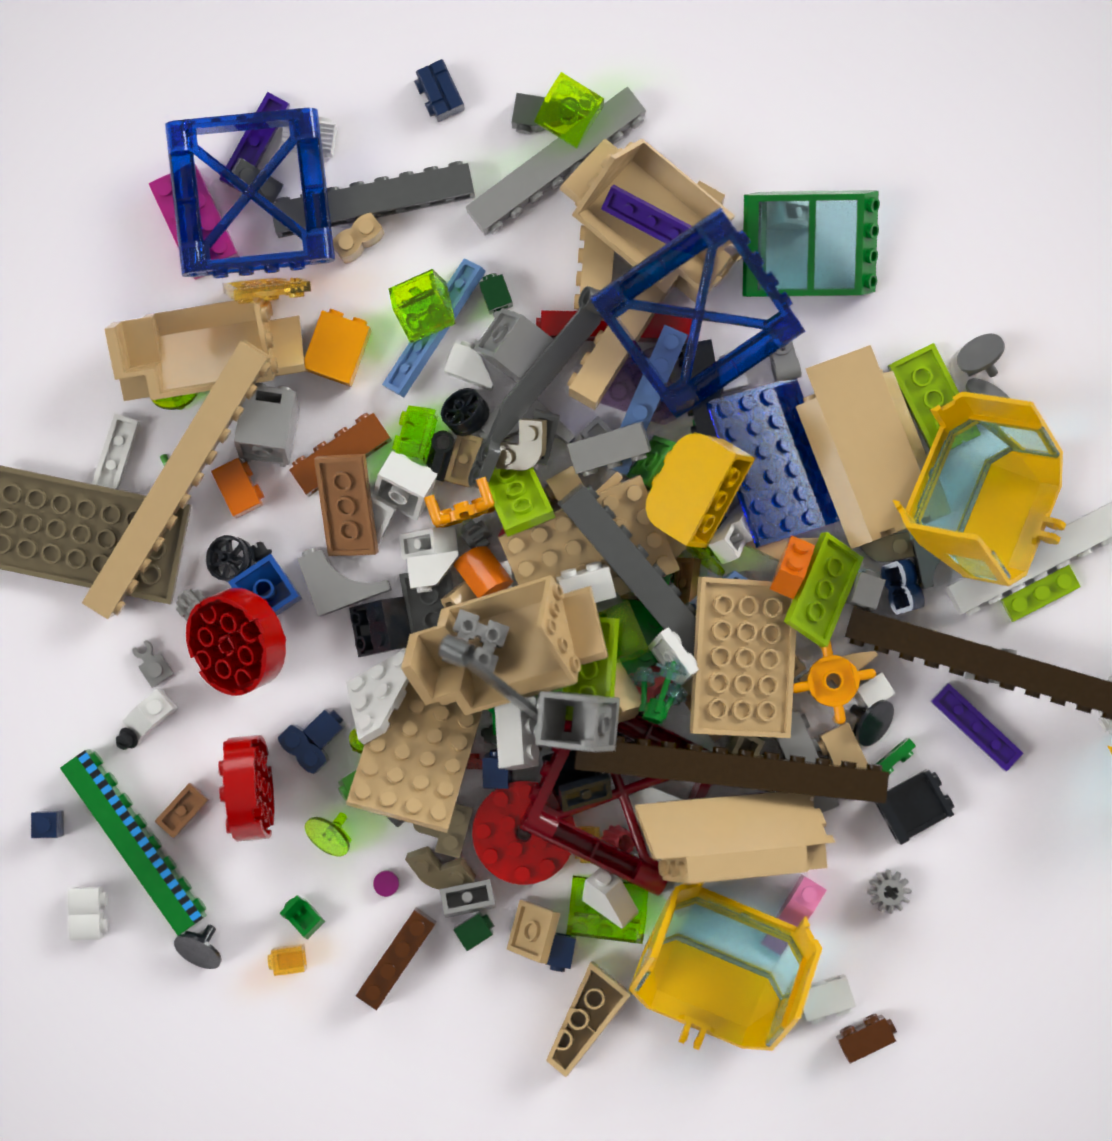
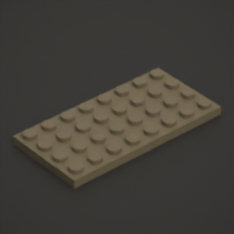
[0,465,192,605]

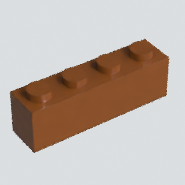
[289,413,392,497]

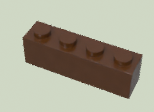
[356,907,437,1011]

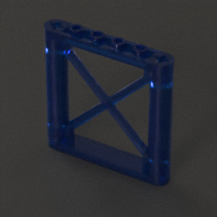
[165,107,335,279]
[590,207,806,418]

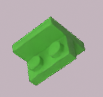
[626,435,676,492]

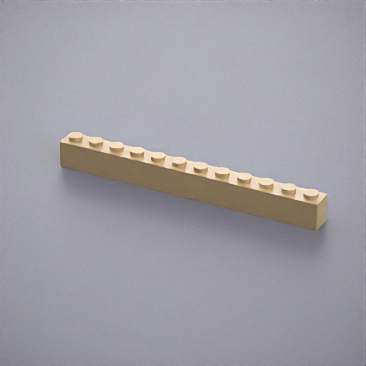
[82,340,271,619]

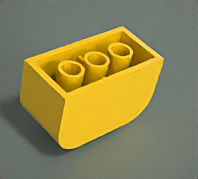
[646,433,755,548]

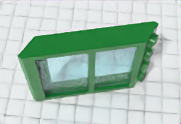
[742,190,880,297]

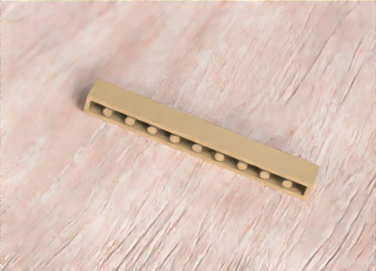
[567,180,725,410]

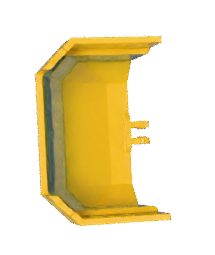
[892,391,1066,586]
[629,882,823,1051]

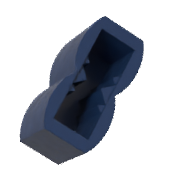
[881,559,925,615]
[278,724,330,774]

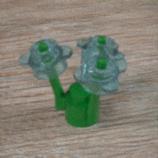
[629,661,688,724]

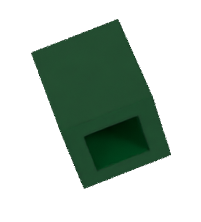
[479,273,513,315]
[453,911,495,951]

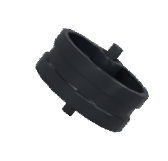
[440,388,490,437]
[205,535,255,582]

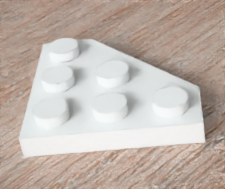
[346,648,409,744]

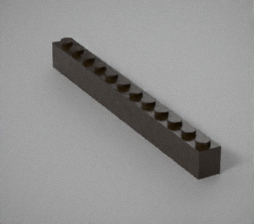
[844,607,1112,720]
[574,736,889,803]

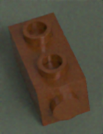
[836,1013,897,1064]

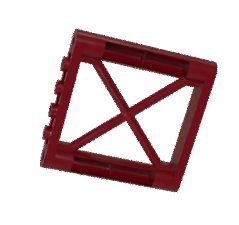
[520,714,712,896]

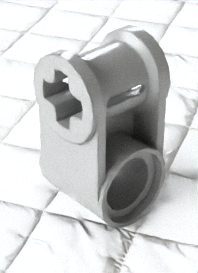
[767,332,802,383]

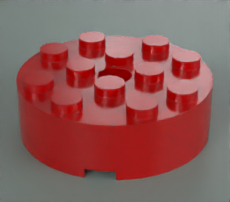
[186,588,286,696]
[218,735,275,842]
[472,780,575,885]

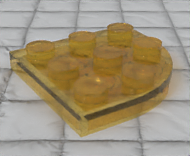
[222,277,311,304]

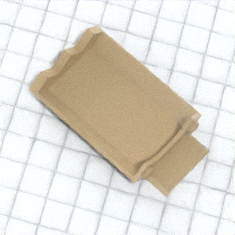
[796,345,949,549]

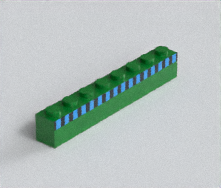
[60,749,207,936]

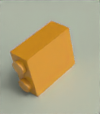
[304,309,372,387]

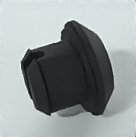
[252,541,272,563]
[116,727,138,750]

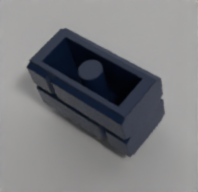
[414,59,465,122]

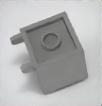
[473,308,554,383]
[234,383,300,467]
[534,691,620,752]

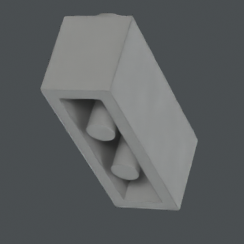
[567,421,651,477]

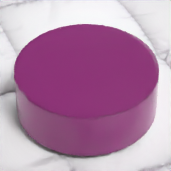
[373,870,399,897]

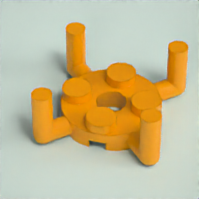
[424,477,495,528]
[793,641,876,724]

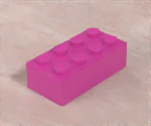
[148,162,241,280]

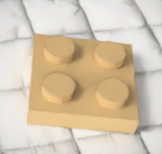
[507,900,560,964]

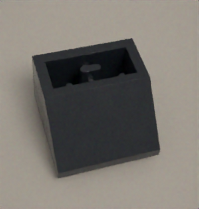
[349,596,411,658]

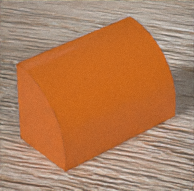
[453,546,514,598]

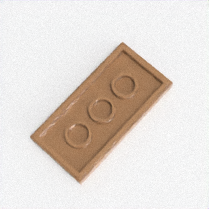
[314,454,379,556]

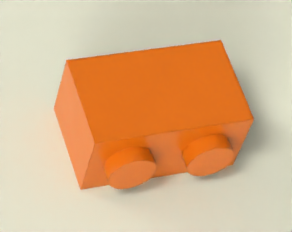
[211,458,265,518]
[770,535,815,599]

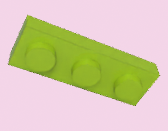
[1000,565,1081,622]

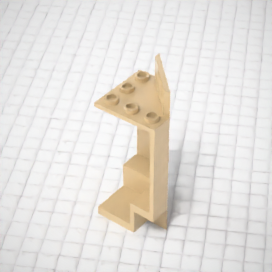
[559,139,750,306]
[104,295,306,401]
[401,575,608,715]
[635,792,836,884]

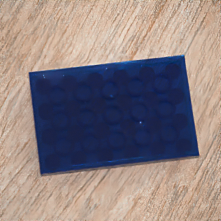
[706,379,840,548]

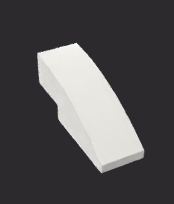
[708,491,769,564]

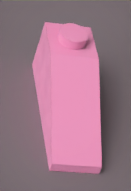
[762,874,827,953]

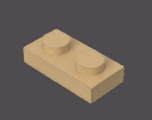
[444,435,483,488]

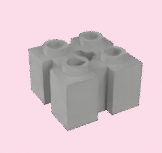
[442,609,510,673]

